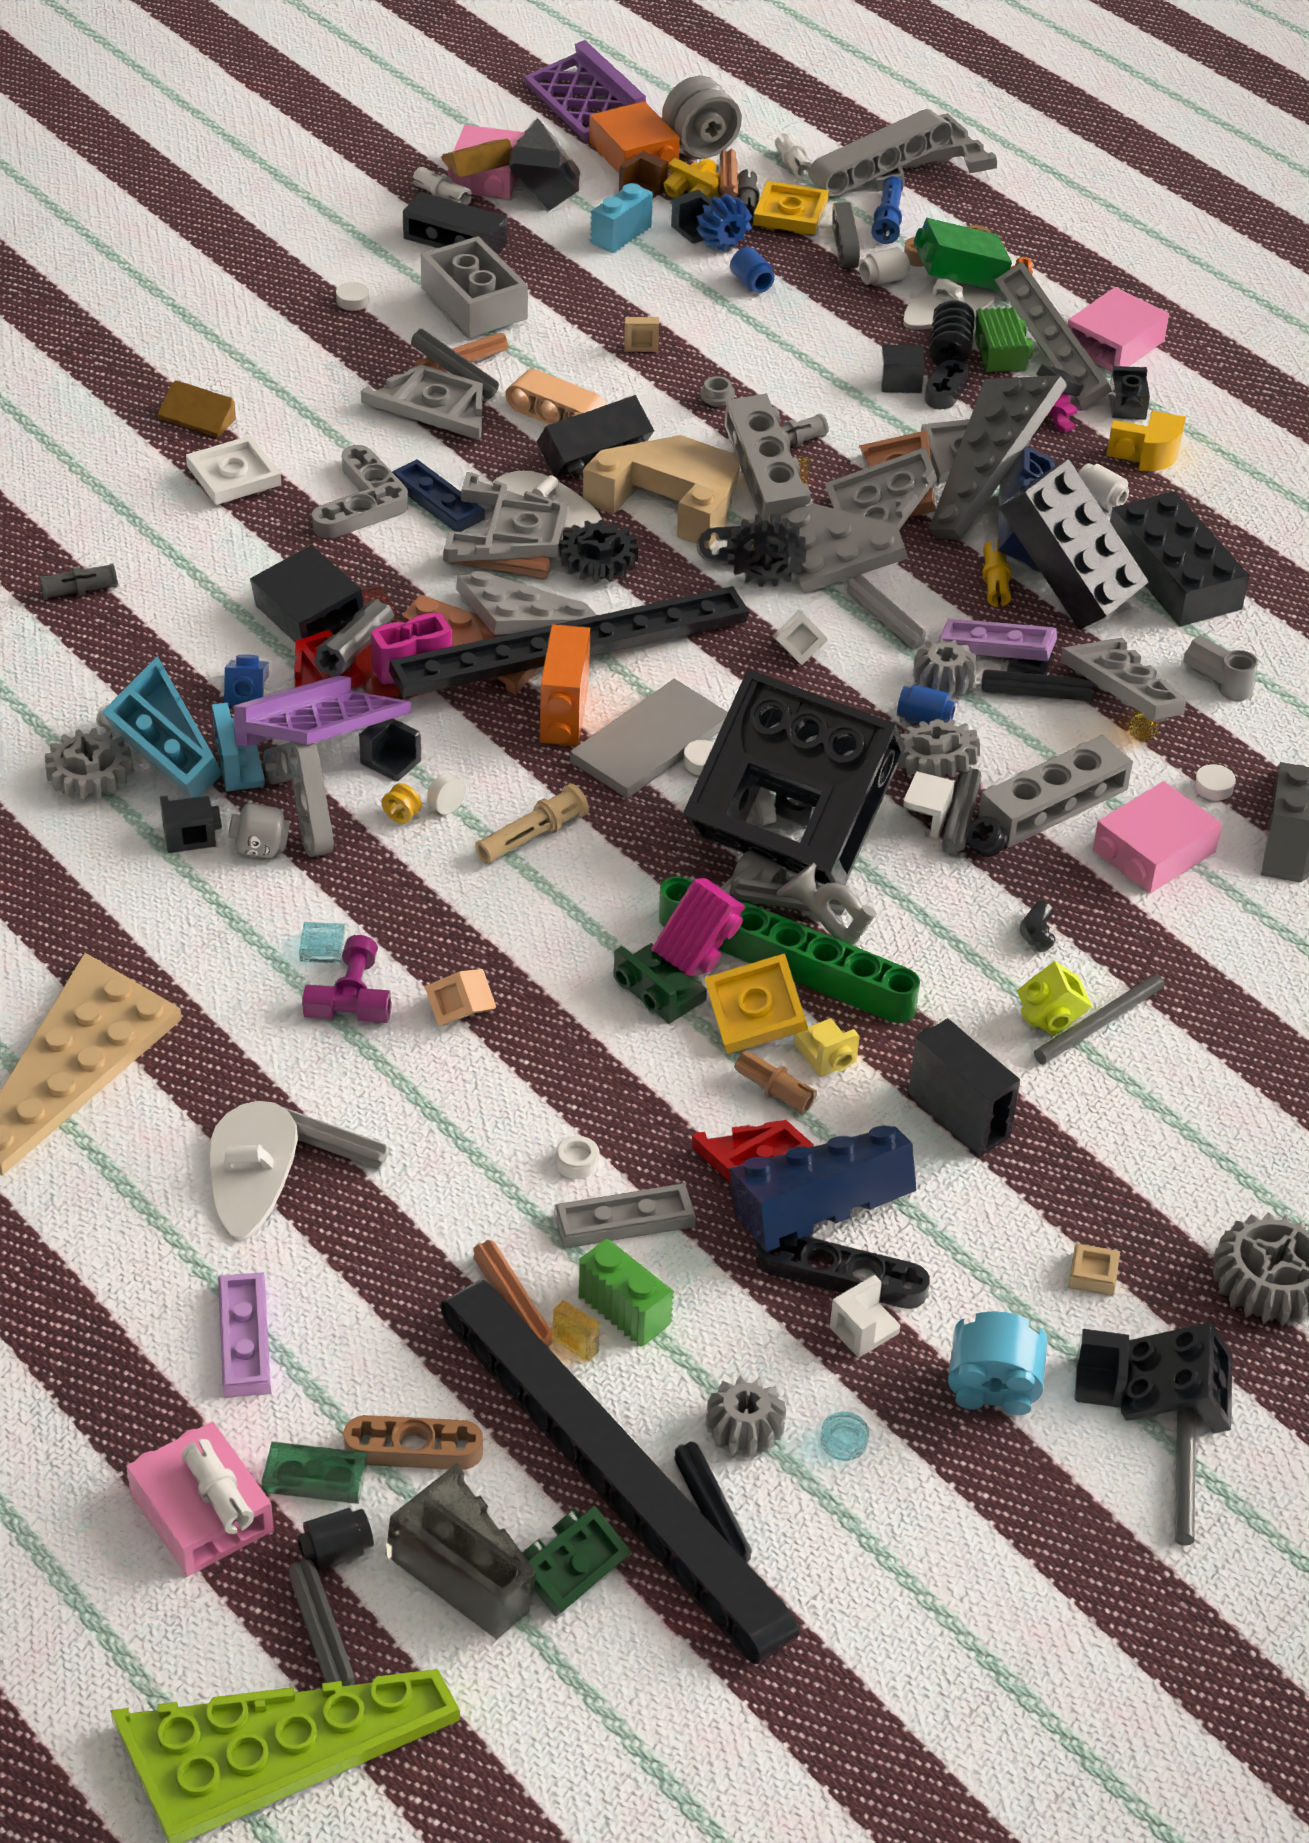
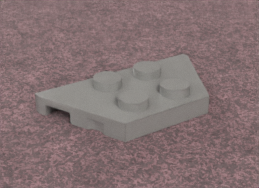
[361,365,483,440]

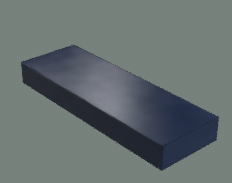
[392,459,485,532]

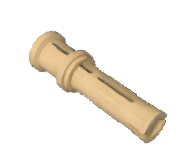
[475,783,589,864]

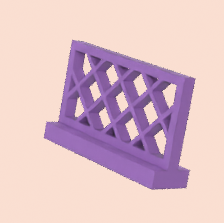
[524,40,647,141]
[234,675,411,747]

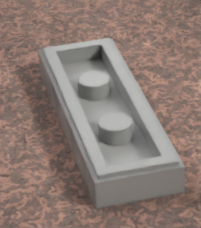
[554,1183,696,1249]

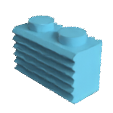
[589,183,653,253]

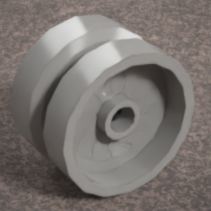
[662,75,742,159]

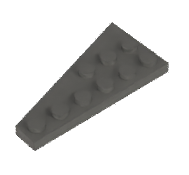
[928,375,1067,540]

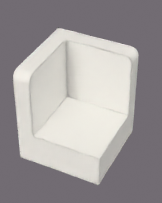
[772,610,829,665]
[903,771,955,839]
[830,1275,900,1358]

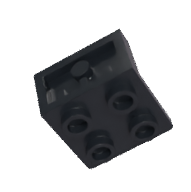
[1121,1322,1233,1434]

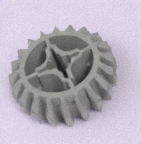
[1213,1212,1309,1327]

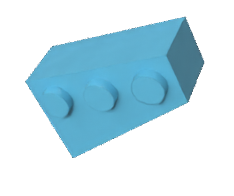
[102,656,223,798]

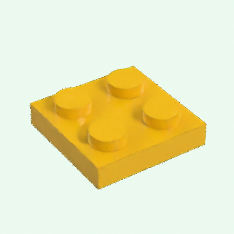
[753,181,829,235]
[704,953,808,1054]

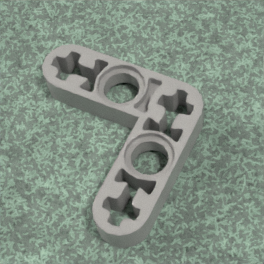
[312,445,408,538]
[263,742,334,857]

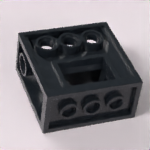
[682,669,906,885]

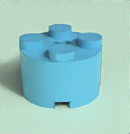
[948,1311,1048,1415]

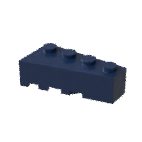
[998,446,1055,572]
[729,1125,917,1252]

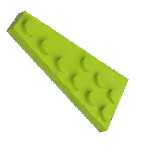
[110,1669,460,1843]

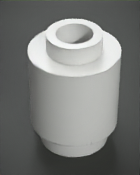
[859,247,910,286]
[1078,463,1129,511]

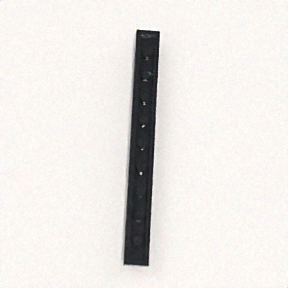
[389,586,749,698]

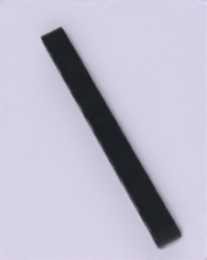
[440,1279,799,1665]

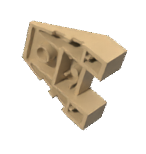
[583,435,741,548]

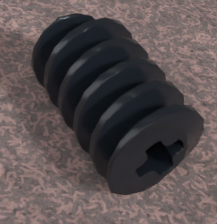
[929,300,975,366]

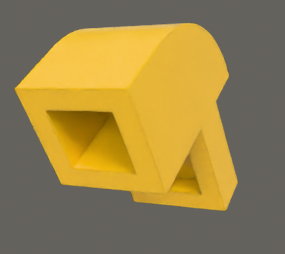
[1106,411,1186,471]

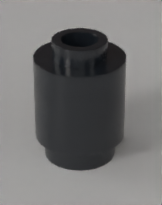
[297,1508,374,1570]

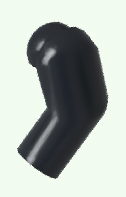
[1020,900,1056,952]

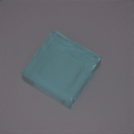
[299,922,345,963]

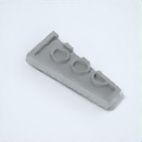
[1061,637,1186,722]

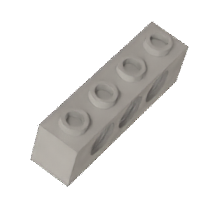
[724,393,811,523]
[978,735,1133,848]

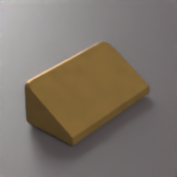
[441,138,512,177]
[157,380,236,438]

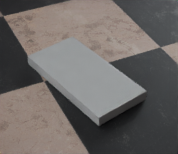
[570,678,728,799]

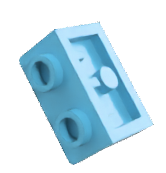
[212,702,265,792]

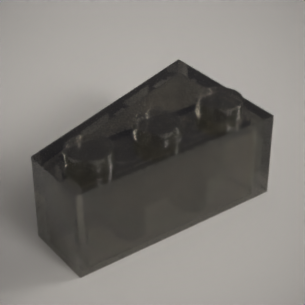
[385,1463,536,1640]

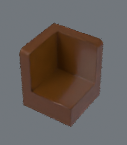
[619,151,668,198]

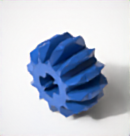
[696,193,752,252]

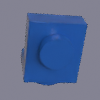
[224,654,269,706]

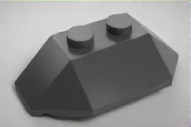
[1261,762,1309,882]

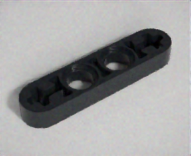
[755,1233,930,1309]

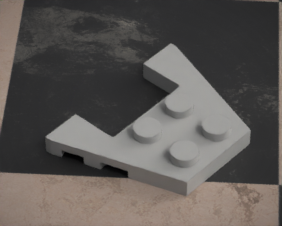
[876,113,997,191]
[443,472,568,562]

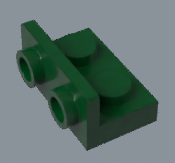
[613,943,707,1024]
[510,1505,632,1617]

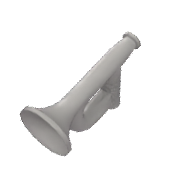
[776,862,877,949]

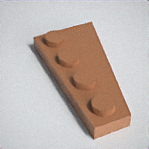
[402,594,538,695]

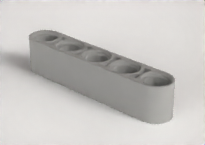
[808,109,953,197]

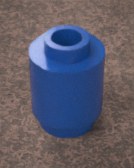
[730,247,775,293]
[897,684,956,725]

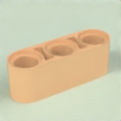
[505,369,606,425]

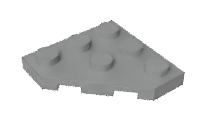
[825,447,937,530]
[780,504,908,593]
[456,571,596,635]

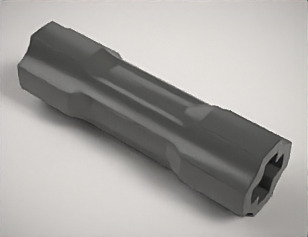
[314,599,395,677]

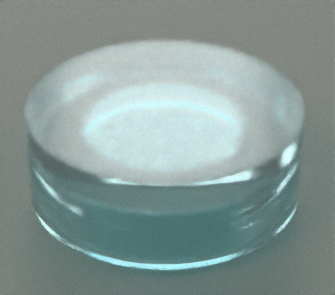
[820,1412,869,1461]

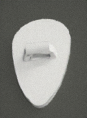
[903,277,995,330]
[491,471,602,532]
[209,1101,298,1241]

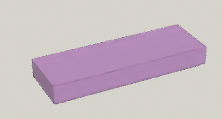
[939,618,1057,661]
[218,1272,271,1398]

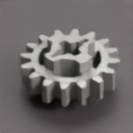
[898,719,980,778]
[45,728,133,800]

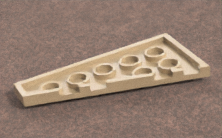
[0,953,182,1176]

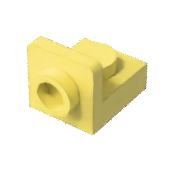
[794,1018,860,1077]

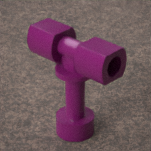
[302,935,392,1023]

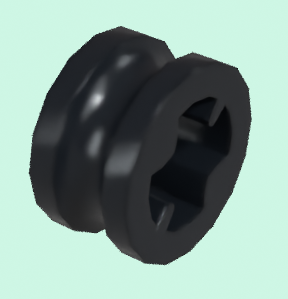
[966,816,1007,857]

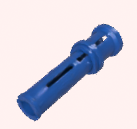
[871,176,903,244]

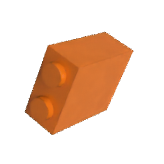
[589,101,680,173]
[540,624,590,746]

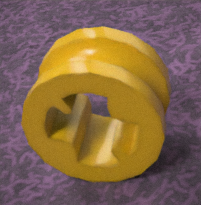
[381,783,422,824]

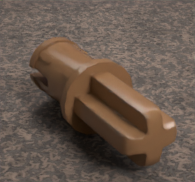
[734,1050,817,1114]

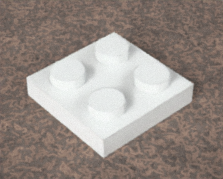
[186,436,281,505]

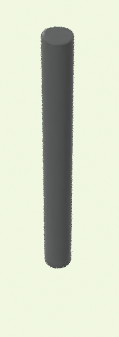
[1034,974,1164,1065]
[1175,1407,1196,1545]

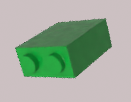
[914,217,1012,292]

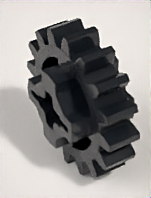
[726,514,806,587]
[559,520,638,583]

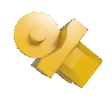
[664,157,721,200]

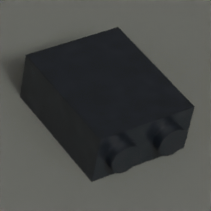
[250,545,364,642]
[908,1018,1021,1158]

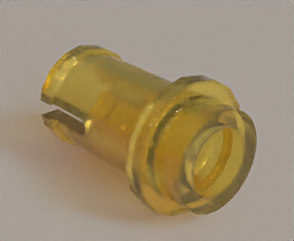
[1129,708,1160,742]

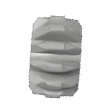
[913,638,977,698]
[705,1375,786,1459]

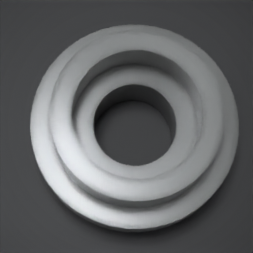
[700,376,735,407]

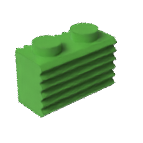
[973,306,1033,373]
[578,1239,675,1346]

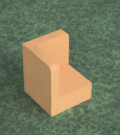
[424,969,496,1026]

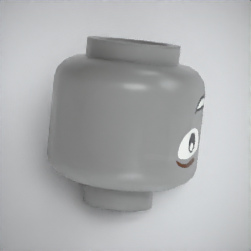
[228,803,290,859]

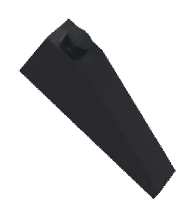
[509,118,580,211]

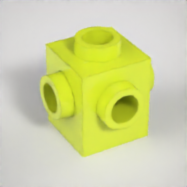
[1016,961,1092,1036]

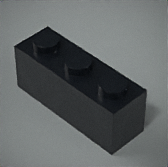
[403,192,507,255]
[536,395,655,478]

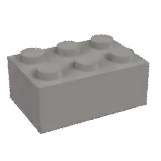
[420,236,528,338]

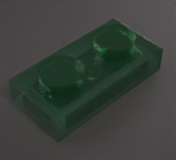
[261,1441,368,1504]

